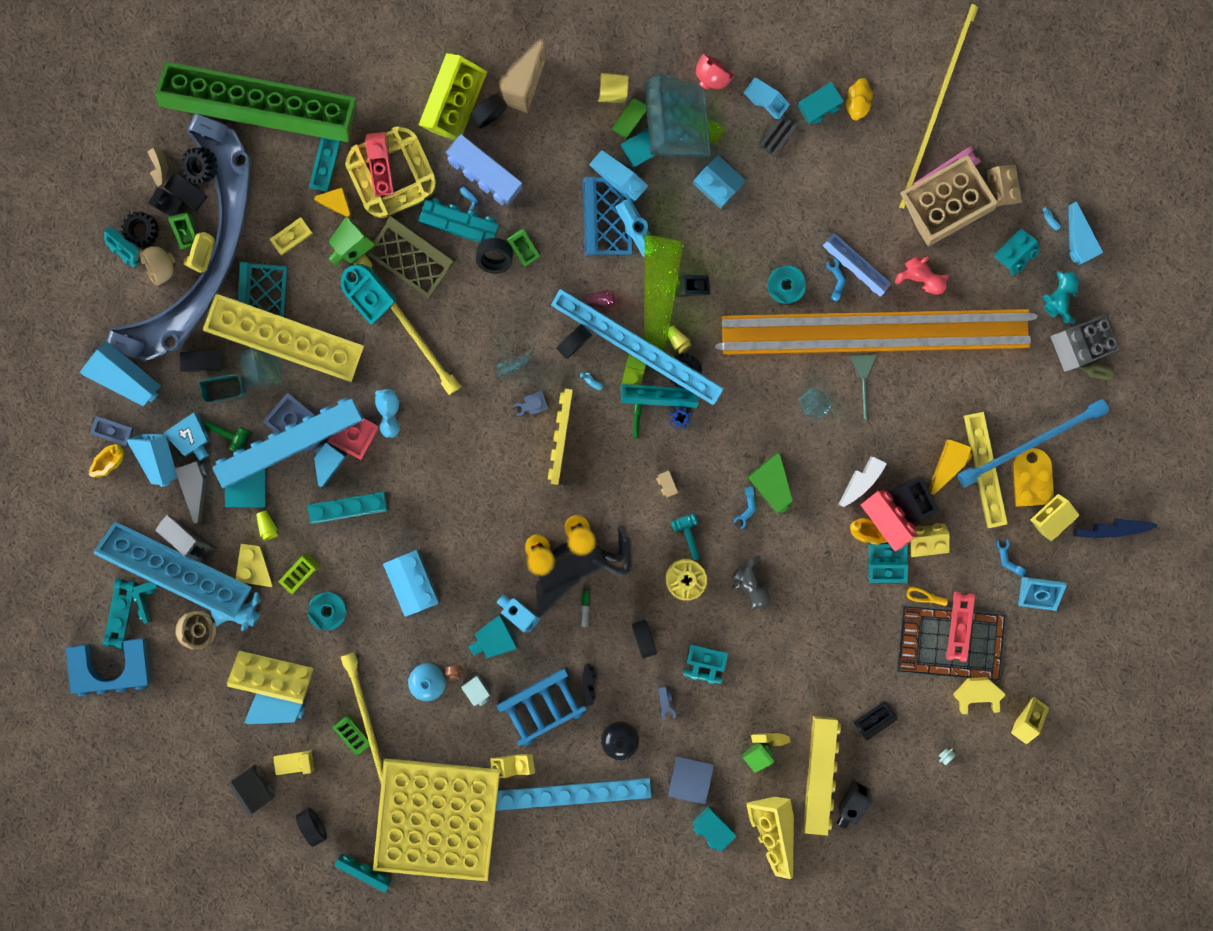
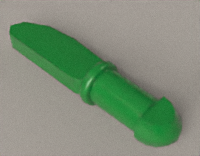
[633,404,642,439]

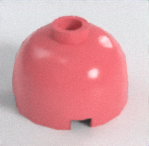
[696,53,735,90]

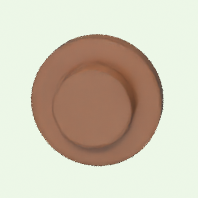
[444,666,464,680]

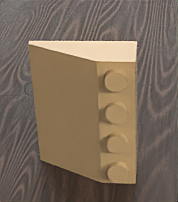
[500,40,546,113]
[900,155,998,247]

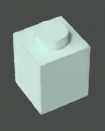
[461,675,491,706]

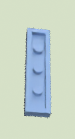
[823,233,891,297]

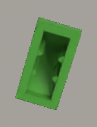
[507,229,540,267]

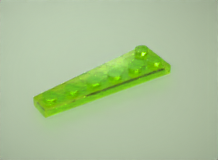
[644,234,683,351]

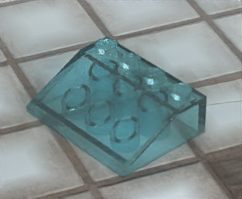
[644,73,711,157]

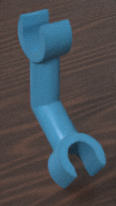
[826,257,846,302]
[733,486,756,529]
[996,539,1027,577]

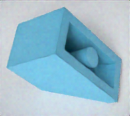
[314,443,347,487]

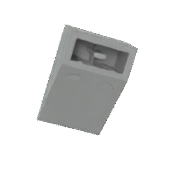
[1050,314,1120,372]

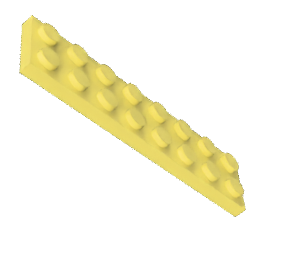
[203,294,364,382]

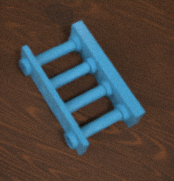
[497,667,586,747]

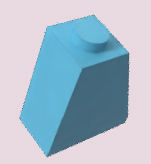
[127,433,178,487]
[245,693,306,724]

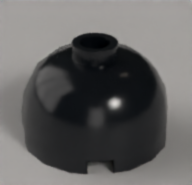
[601,722,639,760]

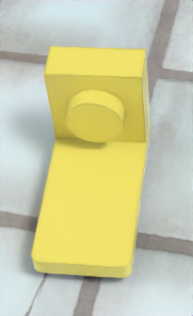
[273,750,314,775]

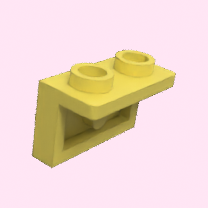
[910,523,949,557]

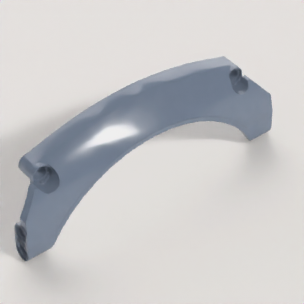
[107,113,252,361]

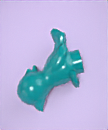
[1042,271,1079,324]

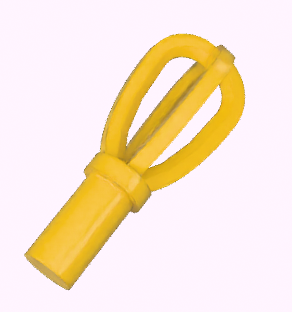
[907,587,948,606]

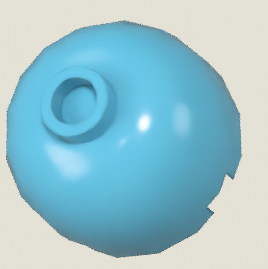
[408,663,447,702]

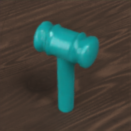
[671,513,701,560]

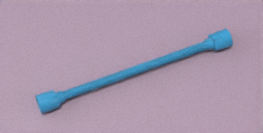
[957,399,1109,488]

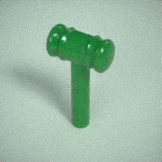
[204,420,251,452]

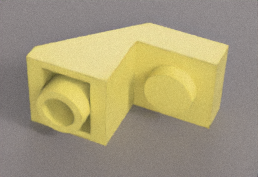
[490,754,535,778]

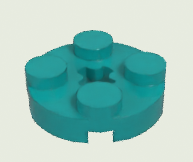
[767,266,806,304]
[308,592,347,630]

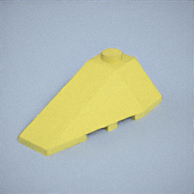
[747,797,794,879]

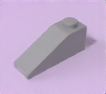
[175,461,208,524]

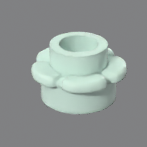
[939,748,956,766]

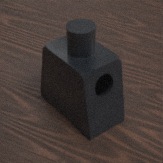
[836,780,872,829]

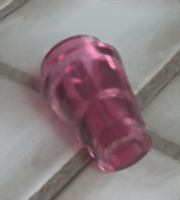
[586,290,615,309]

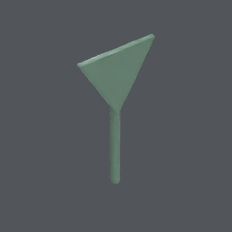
[849,354,877,420]

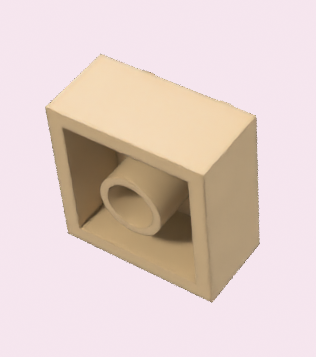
[656,471,678,497]

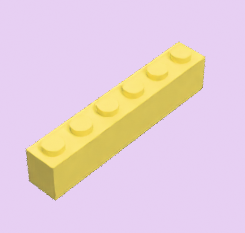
[803,716,841,835]

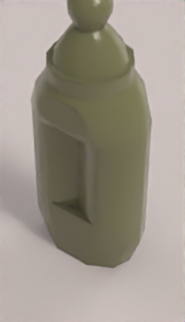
[1078,363,1114,381]

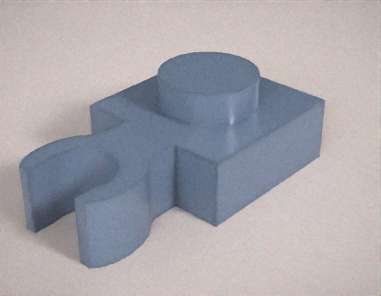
[513,391,548,416]

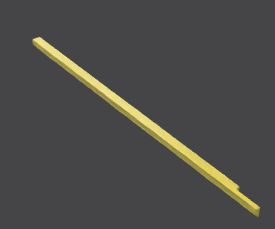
[899,4,978,209]

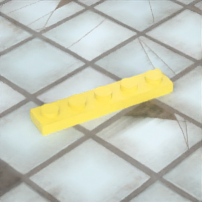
[548,389,573,485]

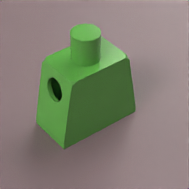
[328,217,375,266]

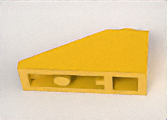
[928,440,973,495]

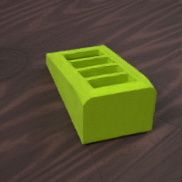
[278,552,320,594]

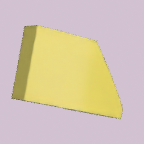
[751,733,790,746]

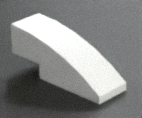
[838,457,887,507]

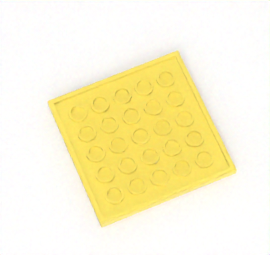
[373,758,500,881]

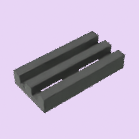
[759,115,798,157]

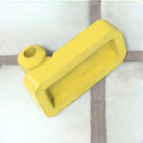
[184,232,215,273]

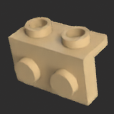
[986,165,1022,207]

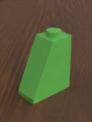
[747,453,793,513]

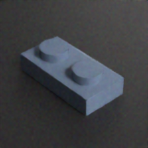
[90,416,134,446]

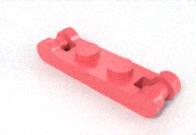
[946,591,975,662]

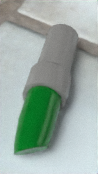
[581,590,590,627]

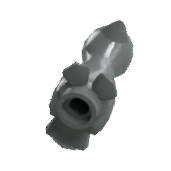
[732,556,770,610]

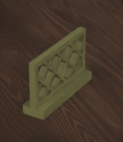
[366,216,456,298]

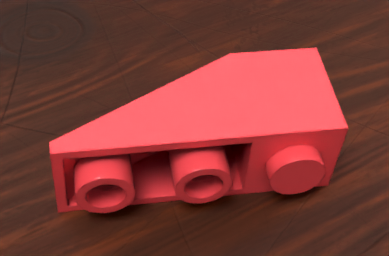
[365,132,394,196]

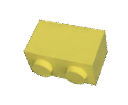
[1030,494,1080,542]

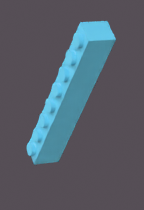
[212,397,364,488]

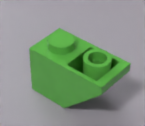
[741,743,775,773]

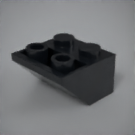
[888,476,939,523]

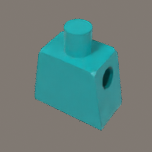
[469,614,518,658]

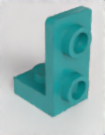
[132,582,161,624]

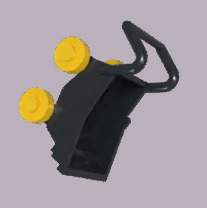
[525,515,632,616]

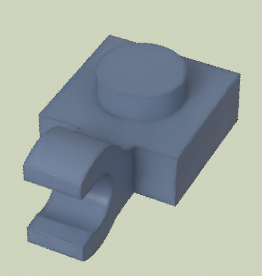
[658,685,676,720]

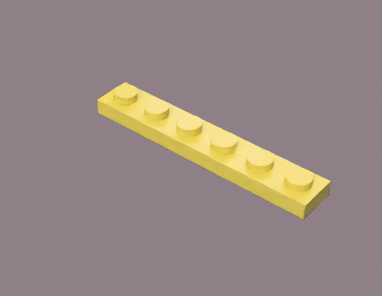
[964,412,1007,528]

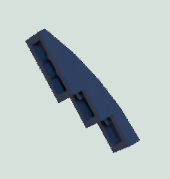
[1073,518,1157,538]

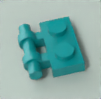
[104,226,139,269]
[683,644,728,685]

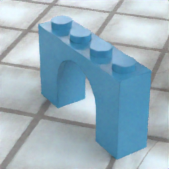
[66,637,152,696]

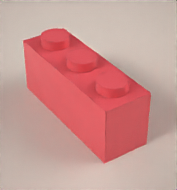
[861,490,918,551]

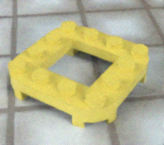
[345,127,436,218]

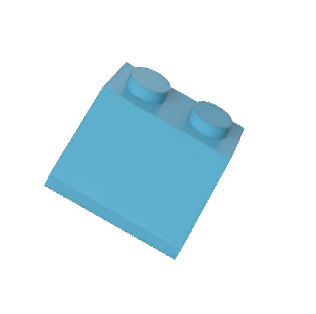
[693,155,747,209]

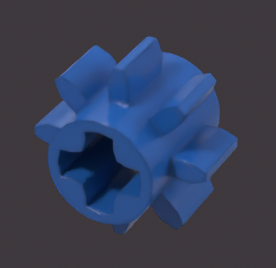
[669,407,692,430]

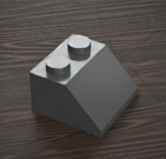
[228,765,275,816]

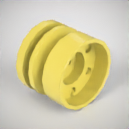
[665,559,707,600]

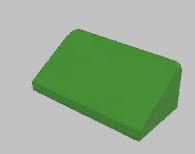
[611,98,649,140]

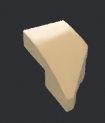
[147,148,169,187]

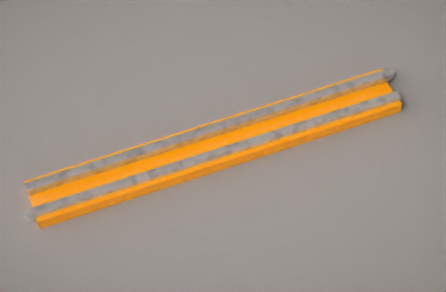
[715,309,1038,355]

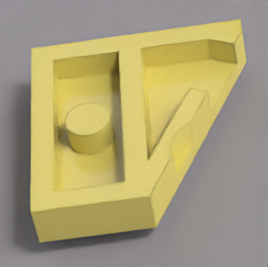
[236,544,273,587]

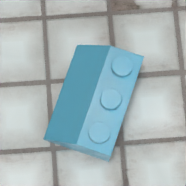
[383,549,440,617]

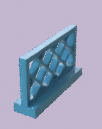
[583,177,632,256]

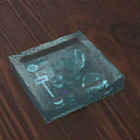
[494,352,533,379]

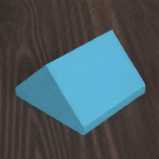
[1018,577,1067,611]

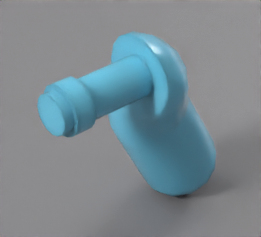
[460,187,478,211]
[1043,208,1061,231]
[580,373,603,390]

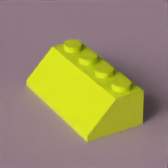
[419,53,487,141]

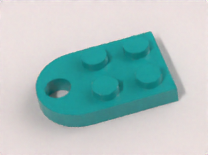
[341,264,398,325]

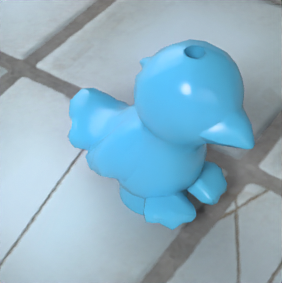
[375,389,401,438]
[211,592,262,631]

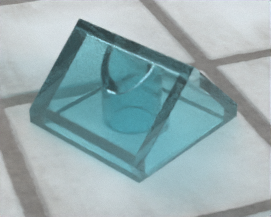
[238,348,283,390]

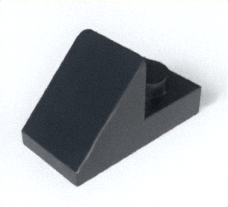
[148,186,182,216]

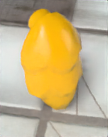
[846,78,873,121]
[89,444,124,478]
[850,518,888,545]

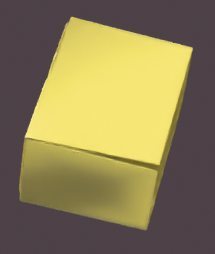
[598,73,629,103]

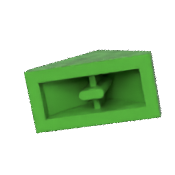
[169,213,197,249]

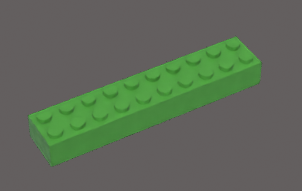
[155,62,357,142]

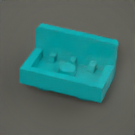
[994,229,1040,276]

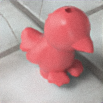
[895,256,949,295]

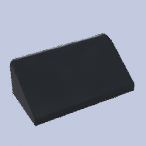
[853,701,898,741]

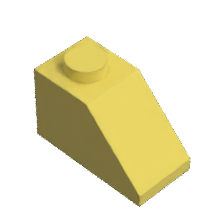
[1011,697,1049,744]

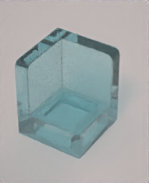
[798,388,832,419]

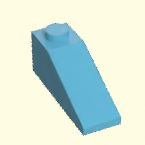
[589,150,648,202]
[1068,201,1103,265]

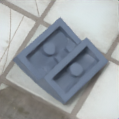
[667,757,714,805]

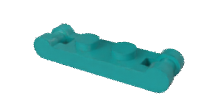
[102,578,136,649]

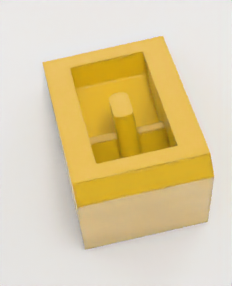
[314,188,352,219]

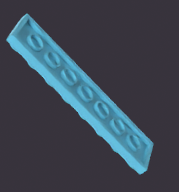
[94,522,252,621]

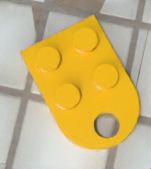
[1012,448,1054,507]

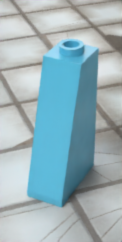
[80,340,161,406]

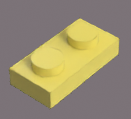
[270,217,313,255]

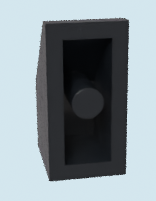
[666,275,710,297]

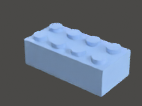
[446,134,523,206]

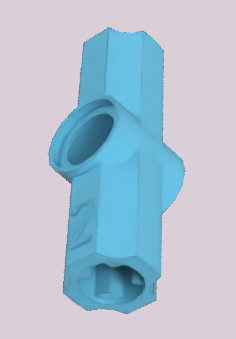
[615,198,658,257]

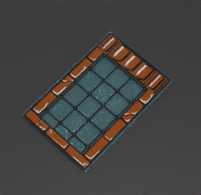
[897,604,1006,682]

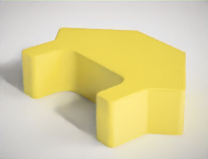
[953,677,1005,714]

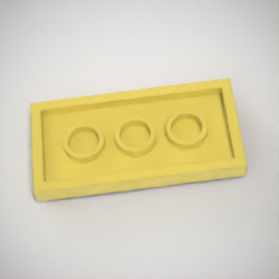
[227,651,314,704]

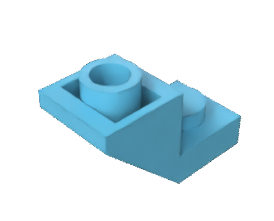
[743,78,790,119]

